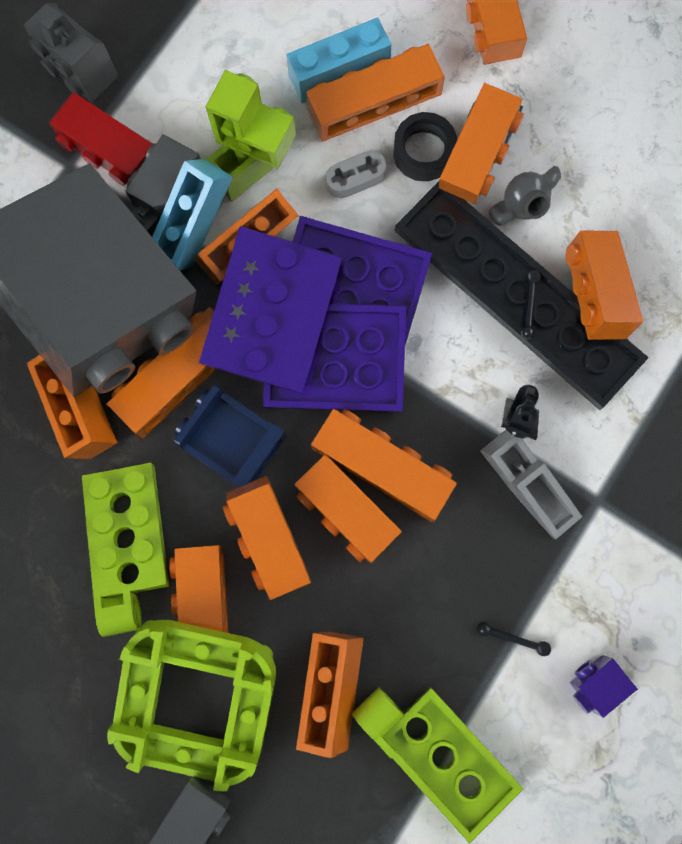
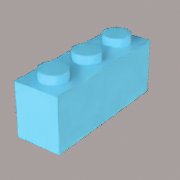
[286,17,392,103]
[152,159,233,271]

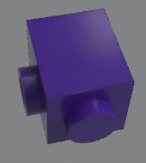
[570,655,638,718]

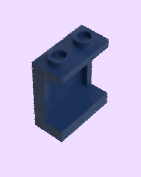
[173,384,287,487]

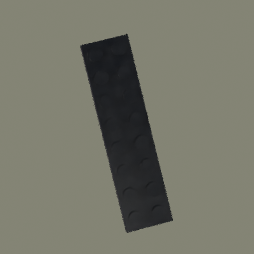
[394,181,649,410]

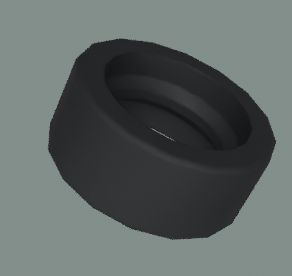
[393,112,457,182]

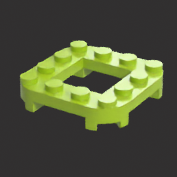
[107,620,276,792]

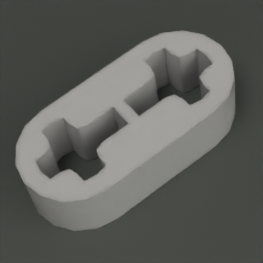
[326,151,386,198]

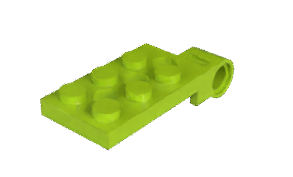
[82,463,169,637]
[352,687,524,844]

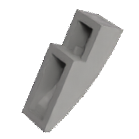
[480,430,582,540]

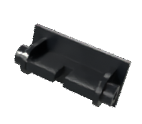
[501,384,539,440]

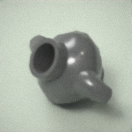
[489,166,561,226]

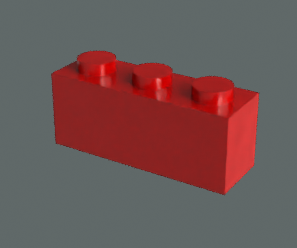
[49,92,153,186]

